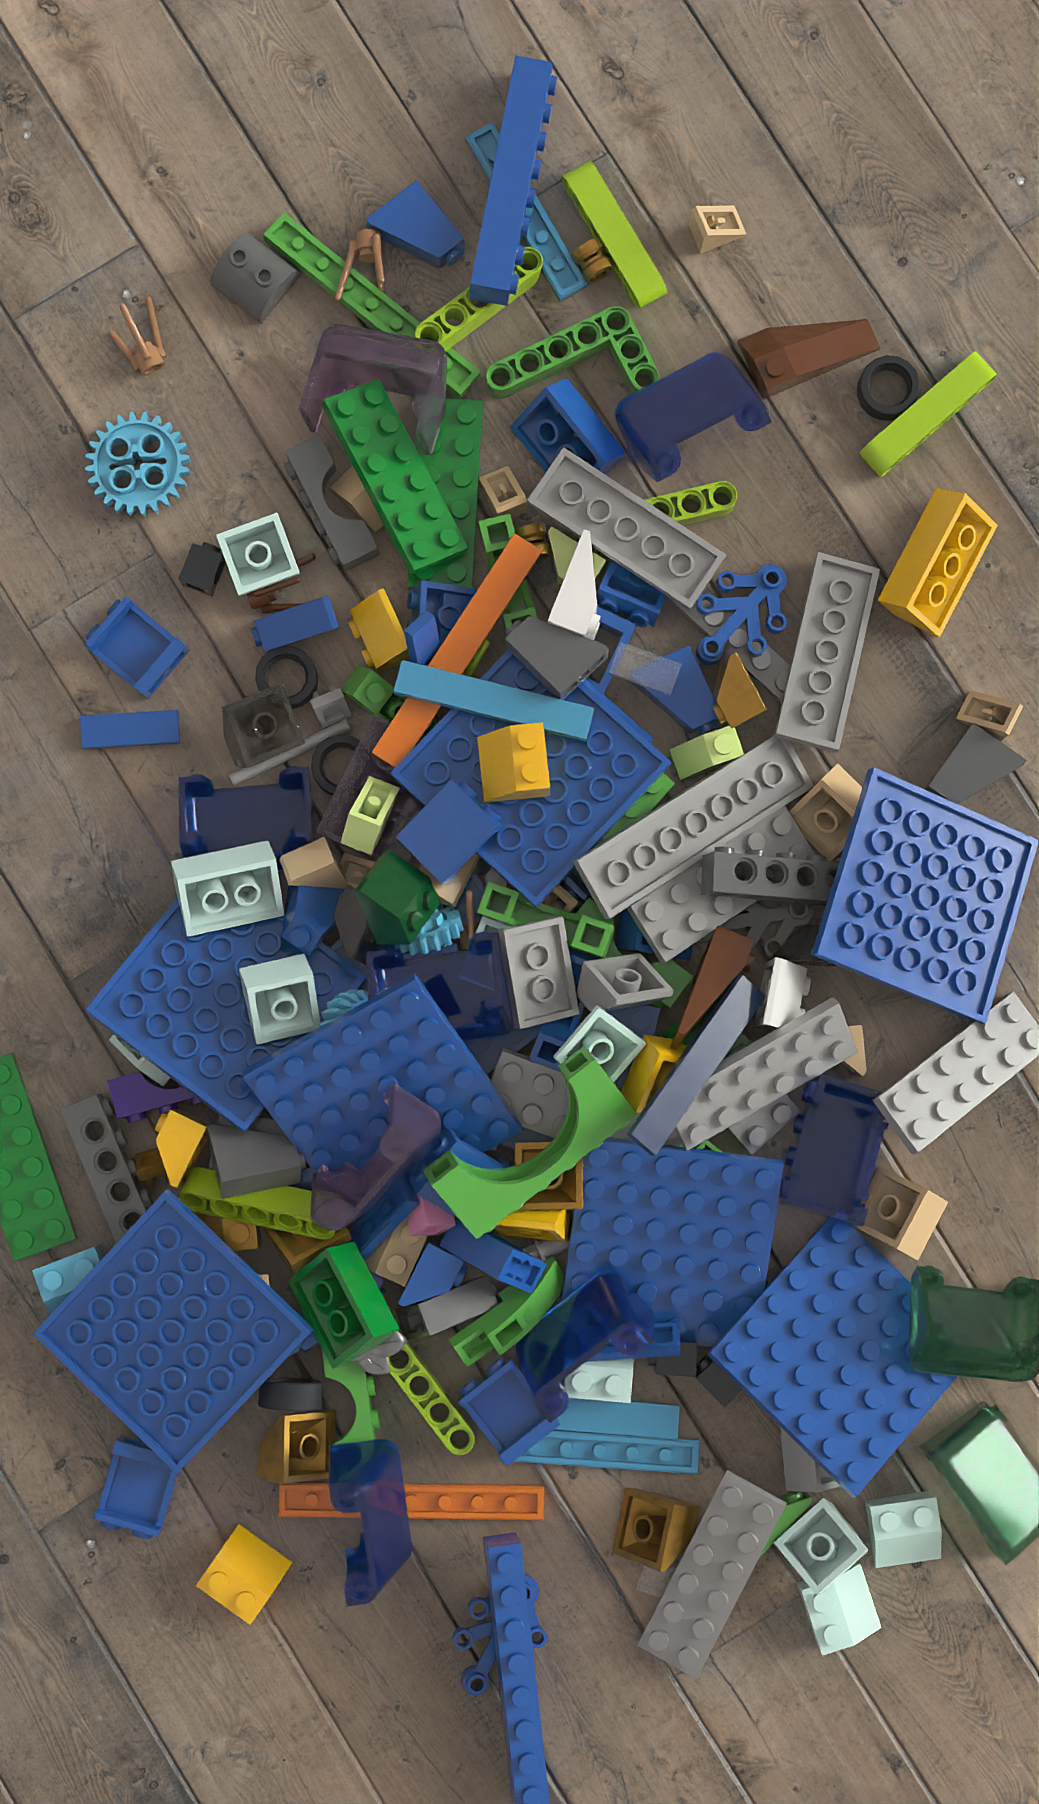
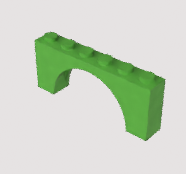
[423,1045,638,1239]

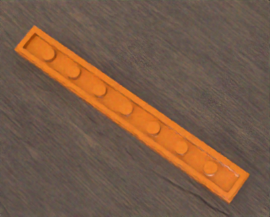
[372,533,542,768]
[278,1482,544,1520]

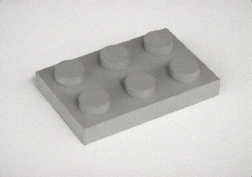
[498,916,579,1029]
[723,1043,801,1155]

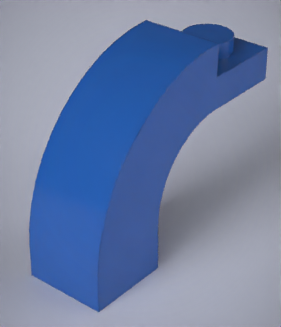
[529,949,598,1072]

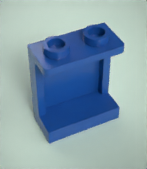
[84,596,190,699]
[396,779,504,884]
[409,1128,512,1218]
[458,1357,560,1466]
[93,1436,179,1539]

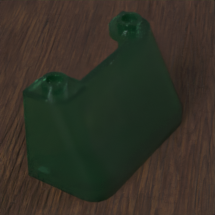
[909,1266,1039,1382]
[919,1401,1039,1566]

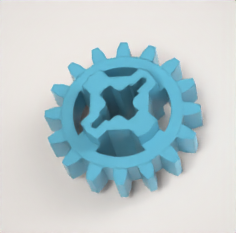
[394,904,464,955]

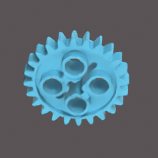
[85,412,191,518]

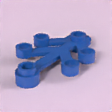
[696,564,787,665]
[452,1574,547,1696]

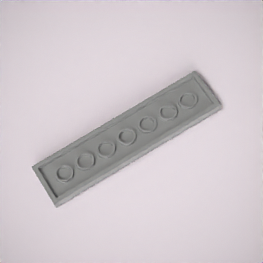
[572,734,814,919]

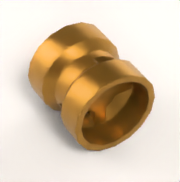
[571,238,615,284]
[515,522,552,562]

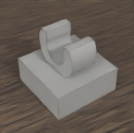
[310,685,352,729]

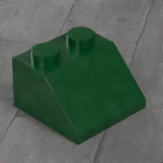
[354,850,440,945]

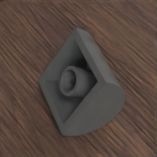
[211,233,301,324]

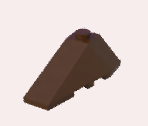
[737,319,880,400]
[670,925,755,1050]

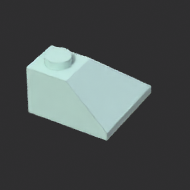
[553,1005,647,1083]

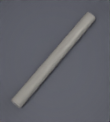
[229,719,351,786]

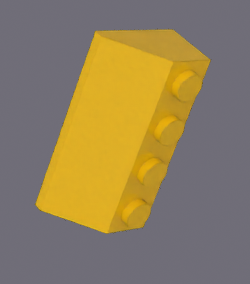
[878,488,998,637]

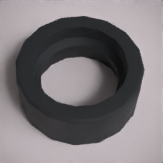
[857,355,920,421]
[255,646,318,710]
[311,734,374,798]
[258,1377,322,1411]

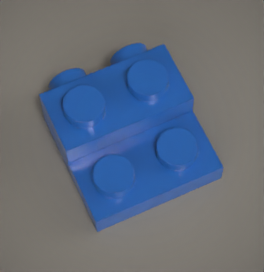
[596,560,667,627]
[405,580,478,646]

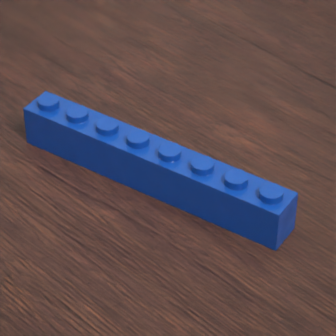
[469,55,558,306]
[483,1532,550,1804]

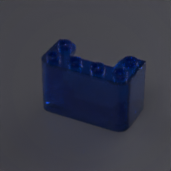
[779,1074,889,1227]

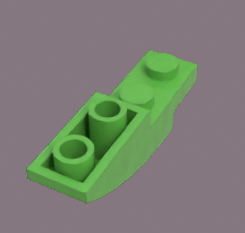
[448,1256,565,1367]

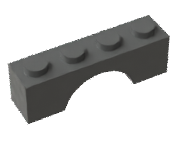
[283,434,380,572]

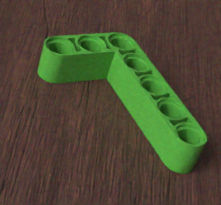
[486,306,659,400]

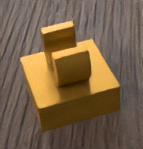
[135,1147,169,1188]

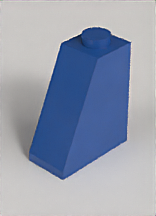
[366,180,465,268]
[250,595,339,651]
[629,646,719,735]
[282,885,357,956]

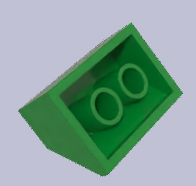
[288,1241,400,1369]

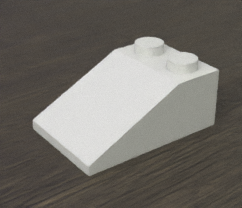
[548,529,601,640]
[754,957,811,1031]

